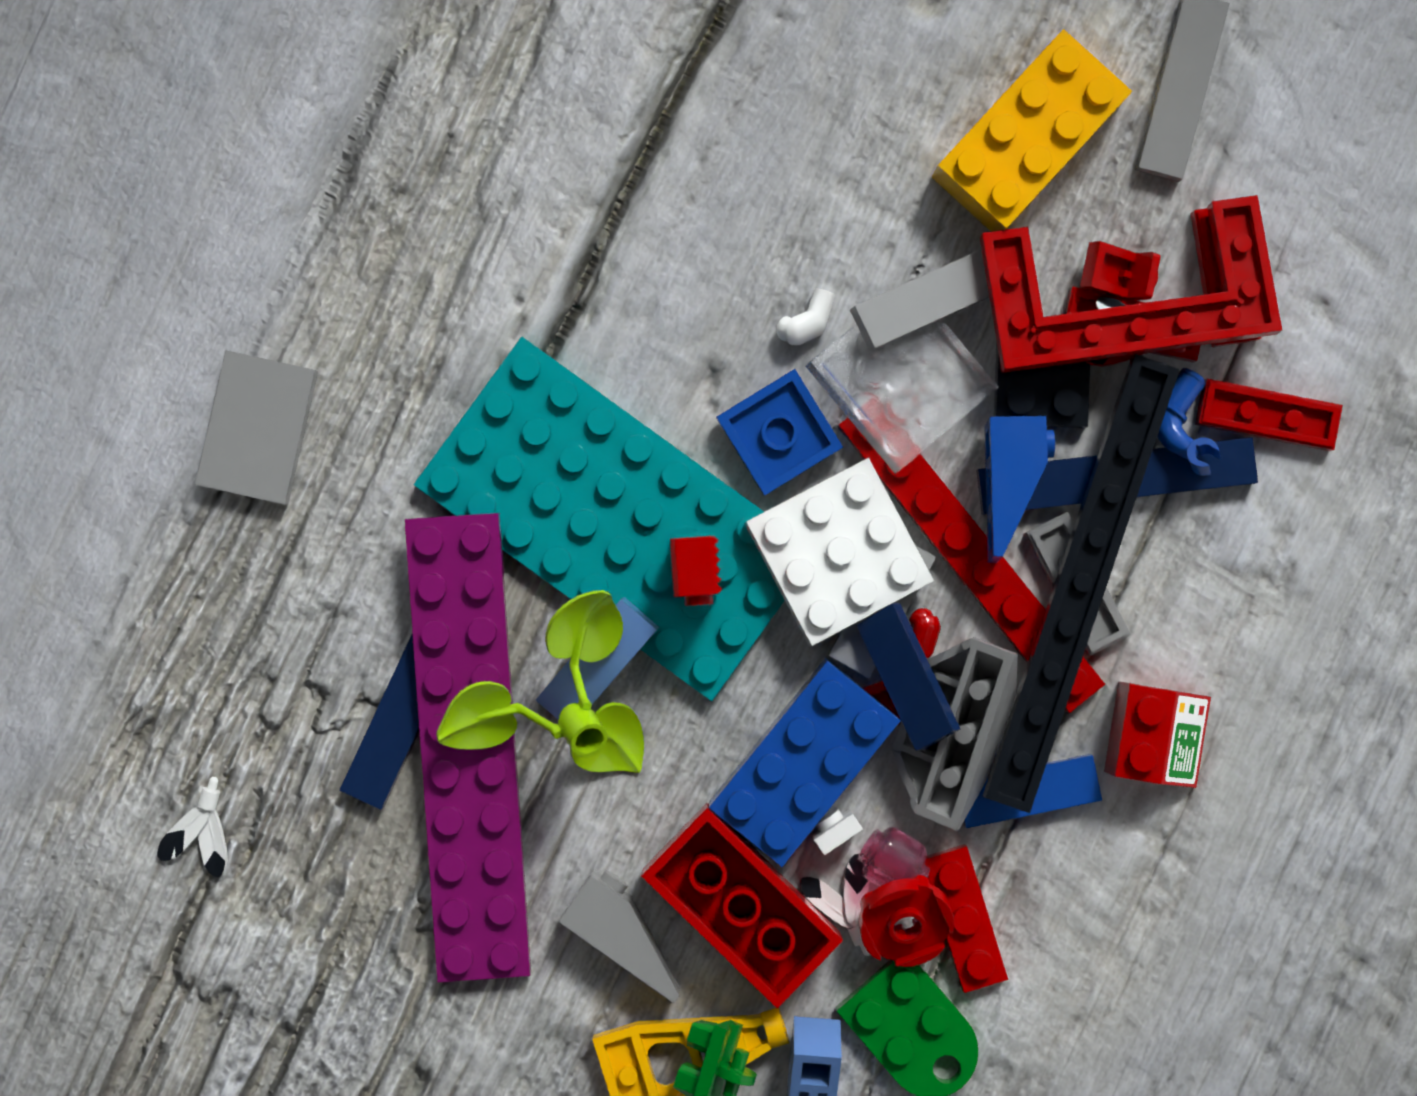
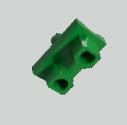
[673,1020,757,1096]

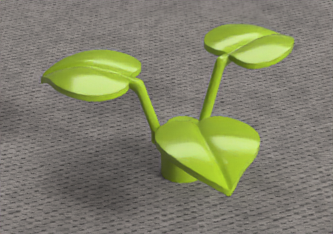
[436,590,644,773]

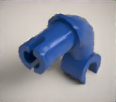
[1157,368,1221,476]

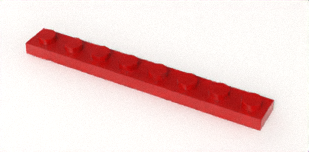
[837,397,1105,713]

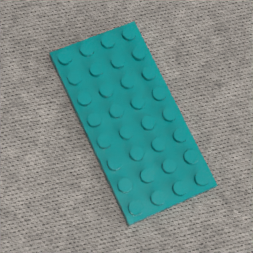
[413,336,785,701]

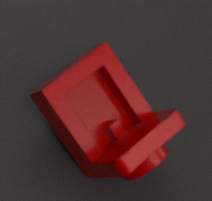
[1080,241,1161,300]

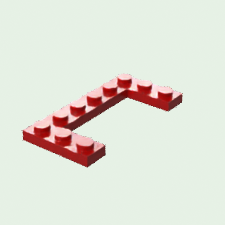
[980,195,1282,373]

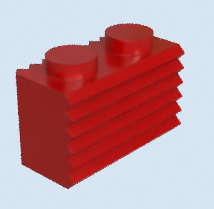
[670,536,722,606]

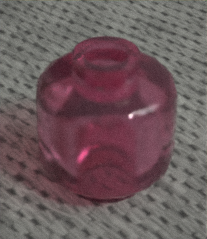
[858,827,930,887]

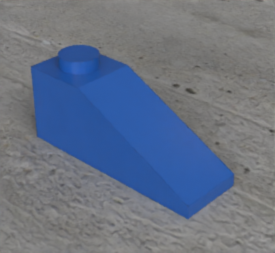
[984,416,1055,563]

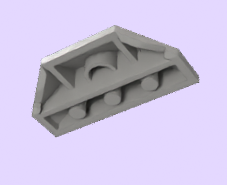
[892,637,1018,831]

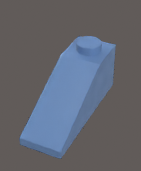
[787,1016,842,1096]

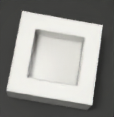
[812,809,863,856]

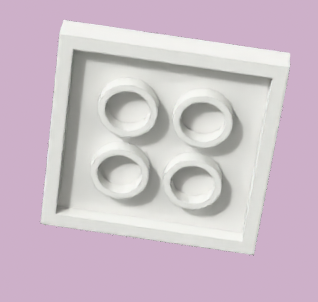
[744,458,934,647]

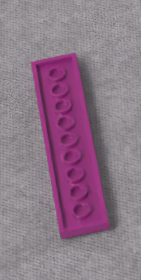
[404,513,532,983]

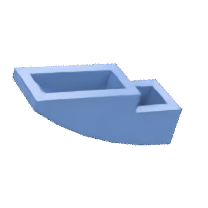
[536,597,659,720]

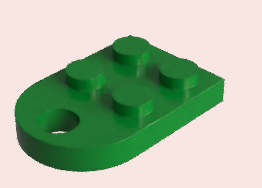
[835,960,978,1096]

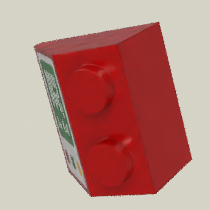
[1104,681,1211,788]

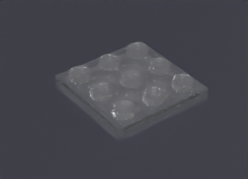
[805,319,998,474]

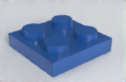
[716,369,843,496]

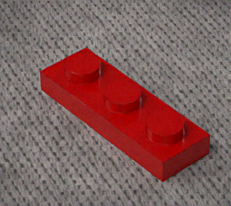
[921,844,1008,993]

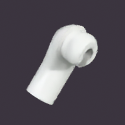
[776,288,835,345]

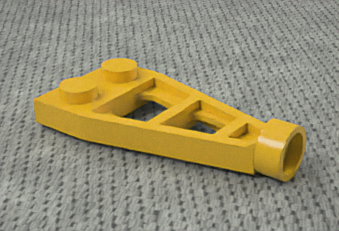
[592,1008,790,1096]

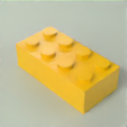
[931,28,1132,232]

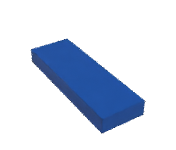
[964,754,1102,828]

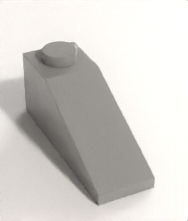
[559,870,680,1003]

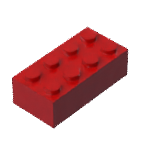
[641,803,843,1009]

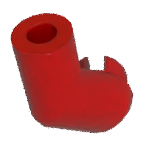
[909,608,941,658]

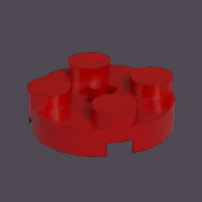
[858,874,955,967]

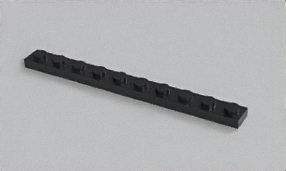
[983,354,1180,813]

